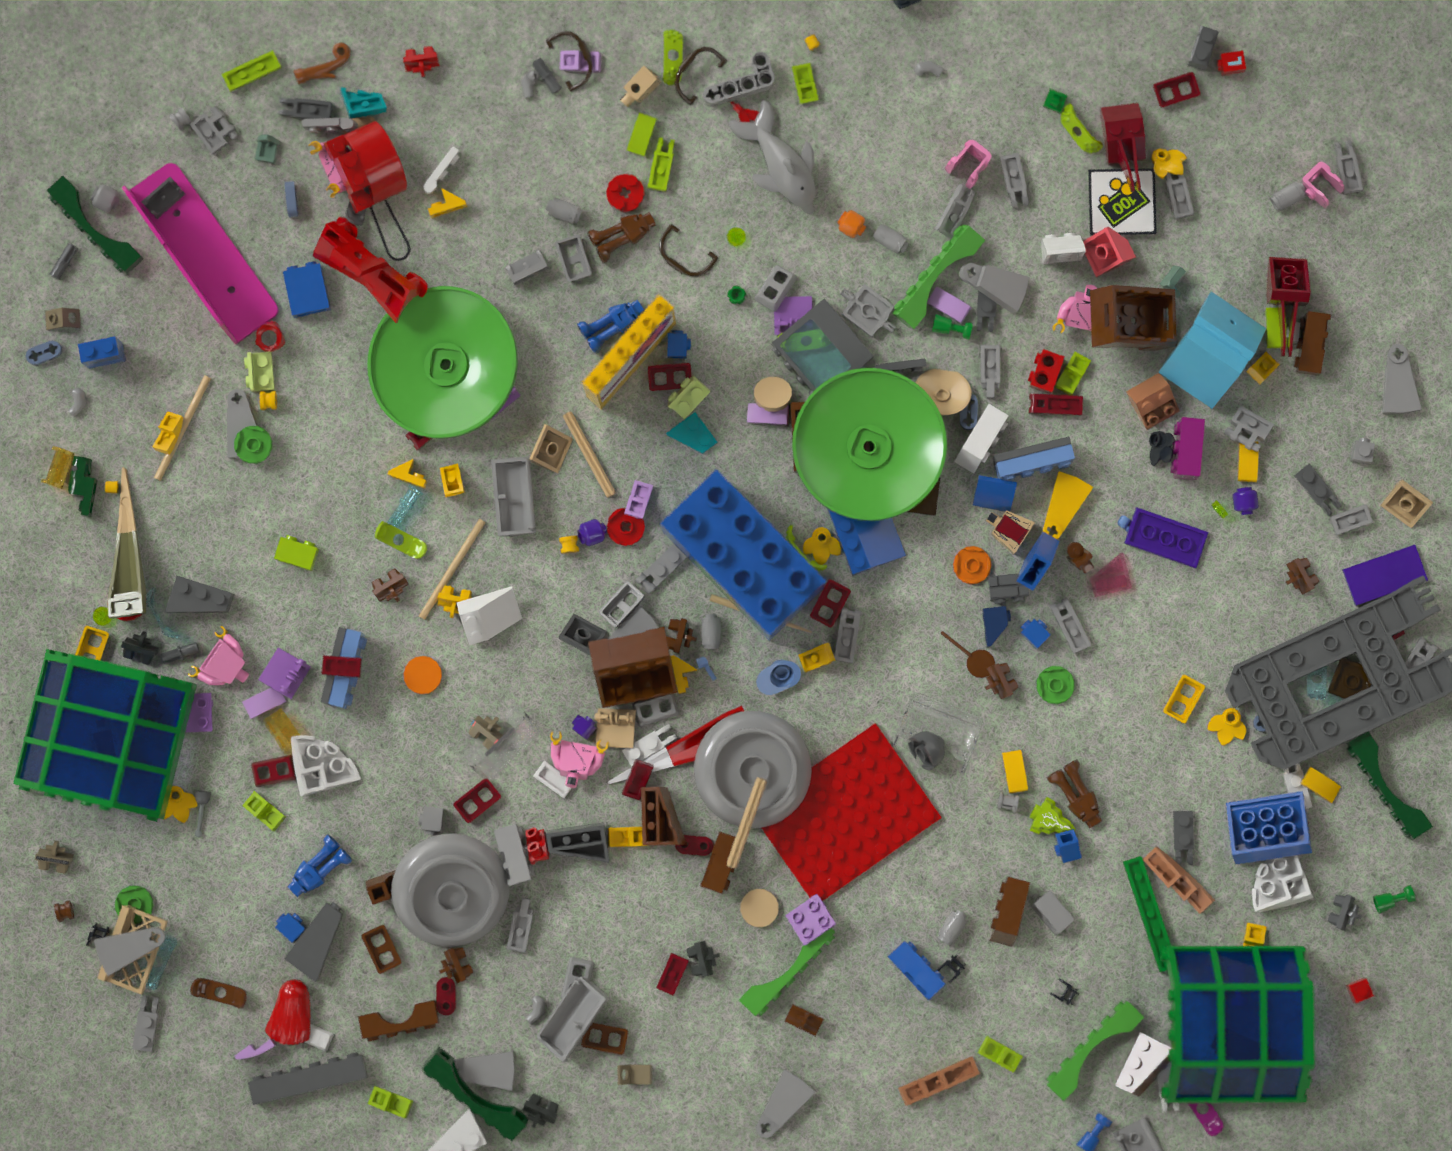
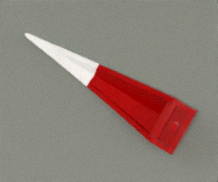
[608,705,744,784]

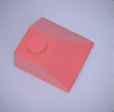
[1083,227,1136,277]

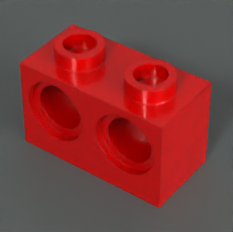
[1028,349,1065,394]

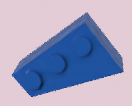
[887,941,945,1000]

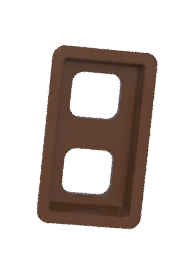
[361,925,402,974]
[581,1023,628,1055]

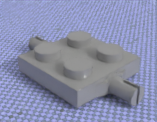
[840,284,896,337]

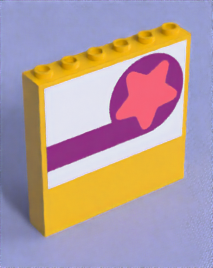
[582,295,676,410]

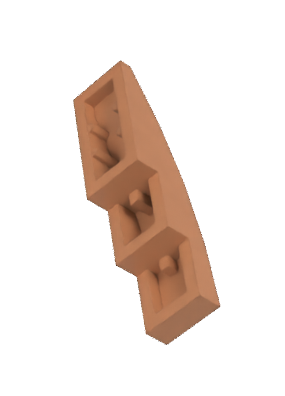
[1143,846,1215,914]
[898,1056,980,1106]

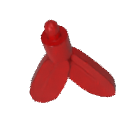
[730,101,759,122]

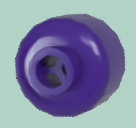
[1232,487,1259,515]
[577,519,607,547]

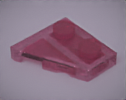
[1090,552,1132,598]

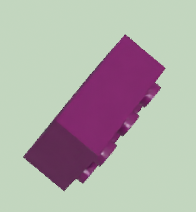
[1170,417,1205,480]

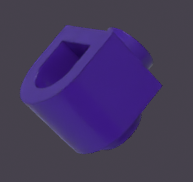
[572,714,596,740]

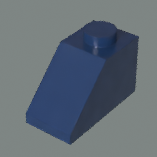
[982,606,1011,648]

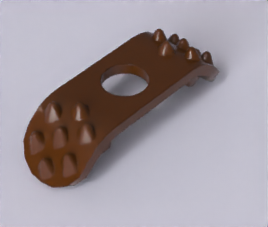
[190,978,247,1009]

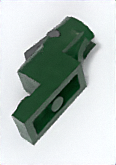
[64,456,98,518]

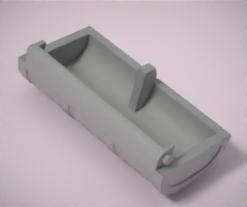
[491,456,536,537]
[537,976,609,1062]

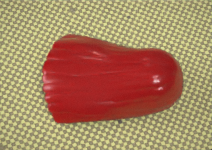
[265,979,311,1045]

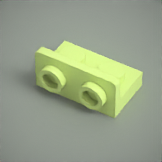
[244,352,275,392]
[667,375,710,419]

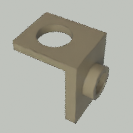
[45,308,81,330]
[617,1064,652,1085]

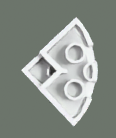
[291,735,361,796]
[1252,855,1314,913]

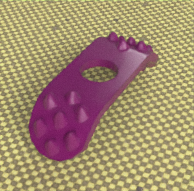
[1180,1083,1224,1137]

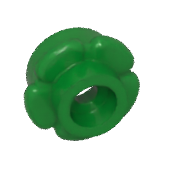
[727,286,746,304]

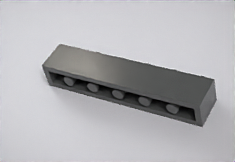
[248,1052,368,1105]

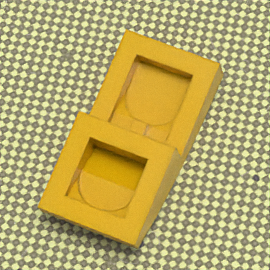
[152,411,184,455]
[1238,441,1259,482]
[1002,750,1028,794]
[1300,767,1341,804]
[608,827,642,847]
[1240,922,1266,966]

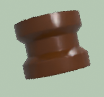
[54,900,75,923]

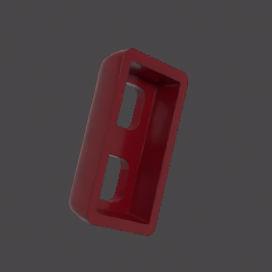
[1153,72,1201,108]
[648,363,692,391]
[810,579,851,628]
[251,755,296,787]
[453,778,501,823]

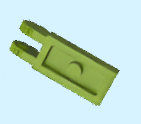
[647,137,675,192]

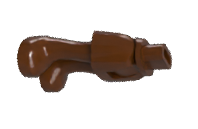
[587,212,656,264]
[1046,759,1102,829]

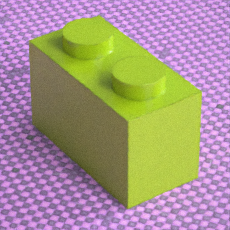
[274,535,319,571]

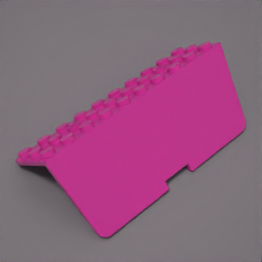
[121,163,279,345]

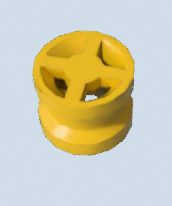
[260,391,277,410]
[559,535,580,554]

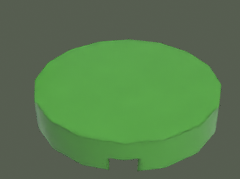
[234,426,273,464]
[1036,666,1075,704]
[115,885,154,924]

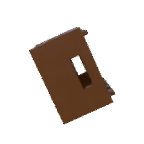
[1090,285,1177,351]
[588,627,678,708]

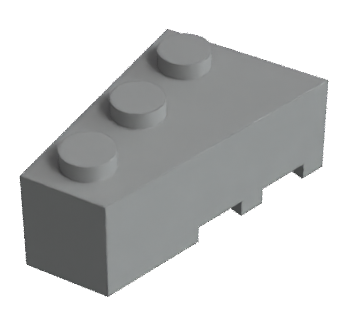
[494,824,535,886]

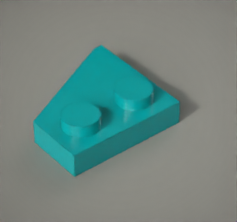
[340,87,387,119]
[666,412,718,454]

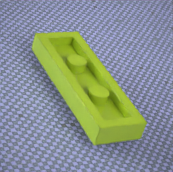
[222,50,282,92]

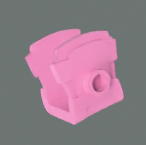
[1302,162,1345,208]

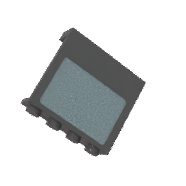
[771,298,874,395]

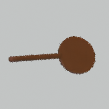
[941,631,995,678]

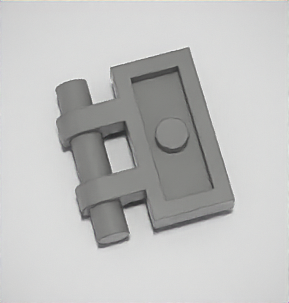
[190,106,238,155]
[1224,406,1274,452]

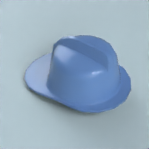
[756,659,801,695]

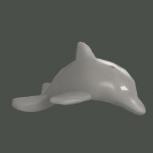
[729,100,816,215]

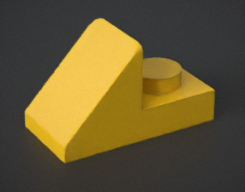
[428,189,467,218]
[1246,352,1280,384]
[388,459,427,489]
[440,463,465,497]
[798,642,835,673]
[671,655,697,694]

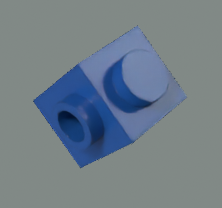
[667,330,691,359]
[1020,619,1051,649]
[1054,829,1082,863]
[275,913,307,943]

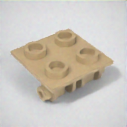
[595,708,636,748]

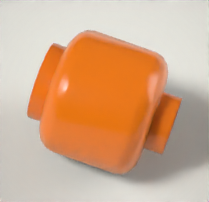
[837,210,866,238]

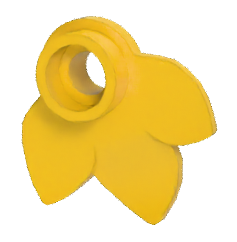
[1151,148,1187,179]
[803,527,841,565]
[1207,708,1246,745]
[163,786,198,823]

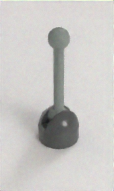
[195,791,211,837]

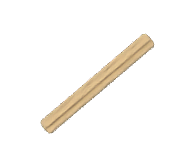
[563,411,615,498]
[727,777,767,868]

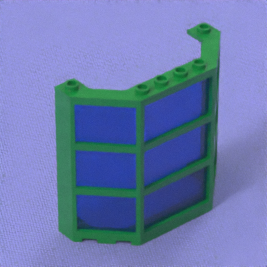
[13,649,197,822]
[1160,946,1315,1103]

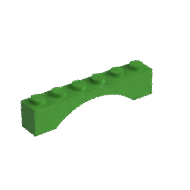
[892,225,985,329]
[739,928,835,1017]
[1046,1001,1144,1101]

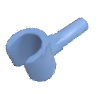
[1117,516,1131,532]
[696,657,717,681]

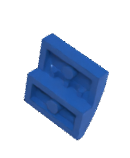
[973,475,1017,512]

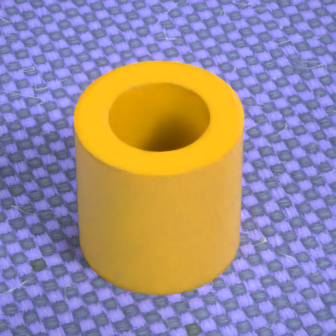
[804,34,820,51]
[105,481,119,493]

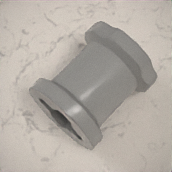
[997,792,1019,812]

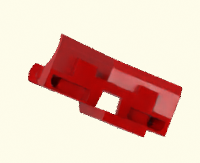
[312,217,428,323]

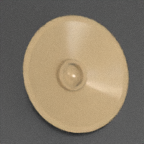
[916,369,971,415]

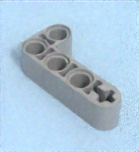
[703,52,775,106]

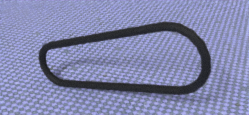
[369,200,411,261]

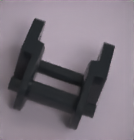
[86,923,110,946]
[937,954,966,983]
[1050,978,1079,1005]

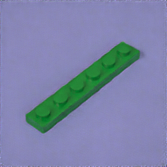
[1123,856,1178,972]

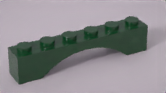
[46,175,144,274]
[1346,732,1433,840]
[422,1046,528,1141]

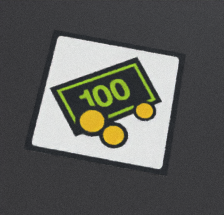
[1088,168,1157,236]

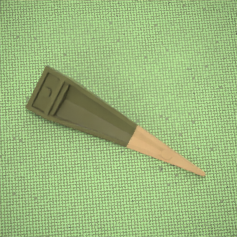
[107,467,147,619]

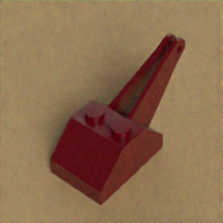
[1100,103,1146,192]
[1266,257,1311,357]

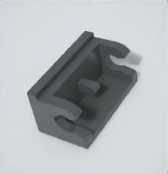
[142,177,185,219]

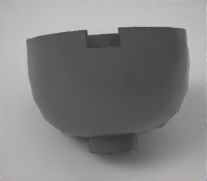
[908,731,945,770]

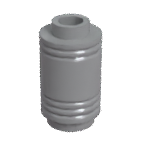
[1270,181,1306,211]
[546,197,582,224]
[873,224,909,255]
[702,614,721,649]
[938,910,968,946]

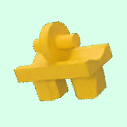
[437,585,472,618]

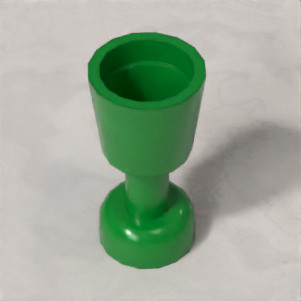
[932,314,973,340]
[1373,885,1416,914]

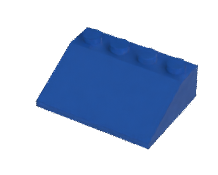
[827,509,906,576]
[1226,791,1312,865]

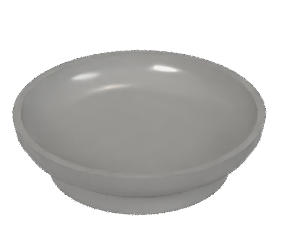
[694,711,812,828]
[391,834,510,947]

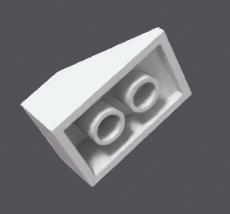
[1041,233,1086,264]
[457,586,522,645]

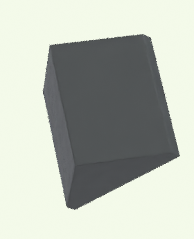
[558,613,607,656]

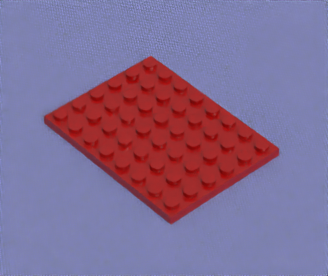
[761,723,942,901]

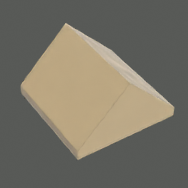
[529,424,573,473]
[1380,480,1433,528]

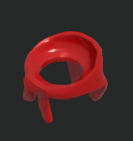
[255,321,286,352]

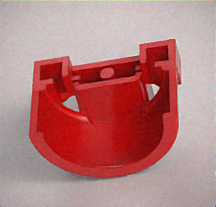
[323,121,407,213]

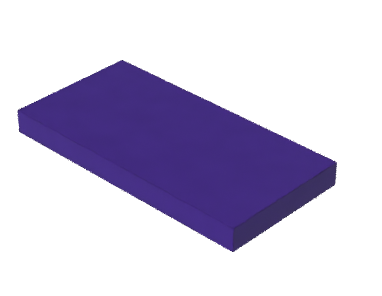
[1124,507,1209,569]
[1342,544,1428,606]

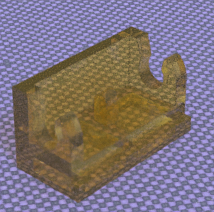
[41,446,75,489]
[263,708,300,754]

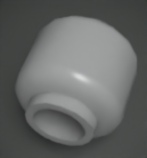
[90,184,120,212]

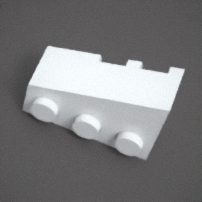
[955,404,1009,473]
[428,1108,488,1151]

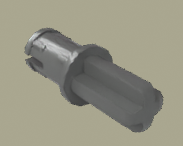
[532,58,562,94]
[49,243,78,281]
[161,642,200,664]

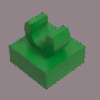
[1043,88,1068,114]

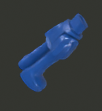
[577,300,644,354]
[287,834,352,897]

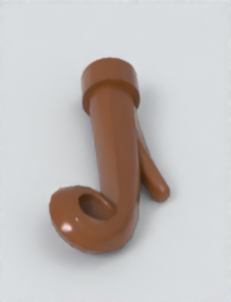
[293,42,350,85]

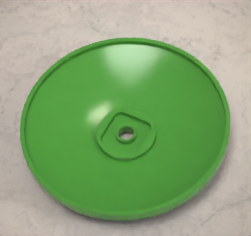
[367,286,518,439]
[792,368,947,521]

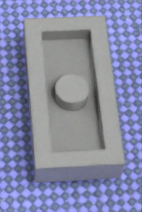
[1330,504,1373,535]

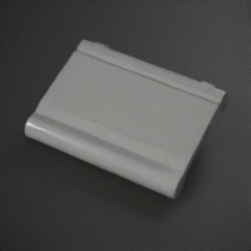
[1113,1117,1162,1151]

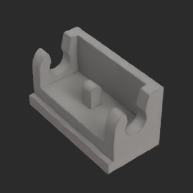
[505,250,548,286]
[1030,890,1075,935]

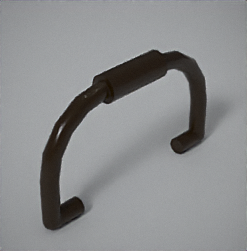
[546,31,593,92]
[674,47,727,105]
[659,224,718,277]

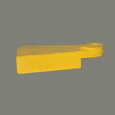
[1042,471,1093,539]

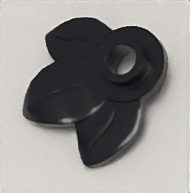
[1149,431,1175,466]

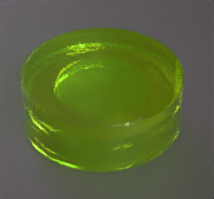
[727,227,746,247]
[1211,500,1229,519]
[93,607,112,626]

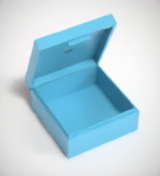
[1158,292,1266,409]

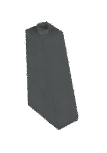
[284,902,343,982]

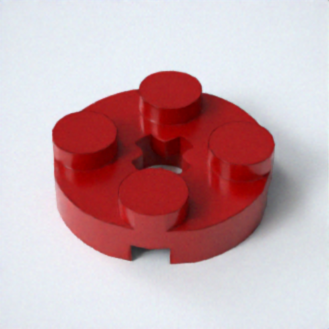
[606,174,644,212]
[607,508,645,546]

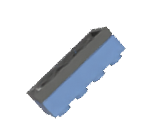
[992,436,1075,481]
[320,627,367,709]

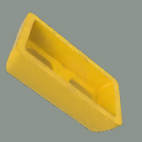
[74,626,109,674]
[1163,675,1205,723]

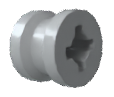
[169,107,192,131]

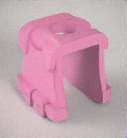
[945,140,991,189]

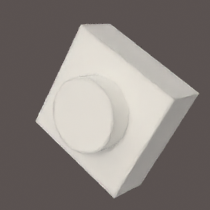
[1286,322,1300,344]

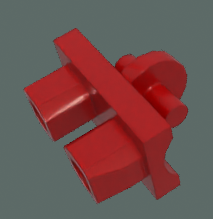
[403,46,440,77]
[525,827,549,865]

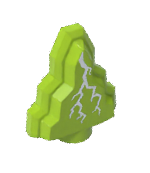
[1029,797,1075,834]

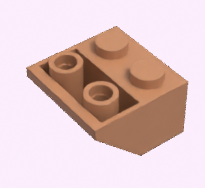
[1126,373,1180,430]

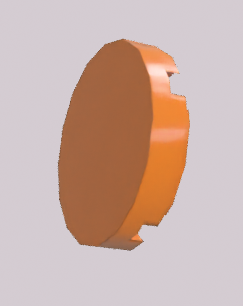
[953,546,991,584]
[403,656,442,694]

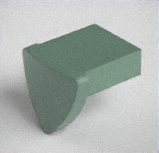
[255,134,280,163]
[1159,266,1186,298]

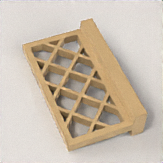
[97,905,168,994]

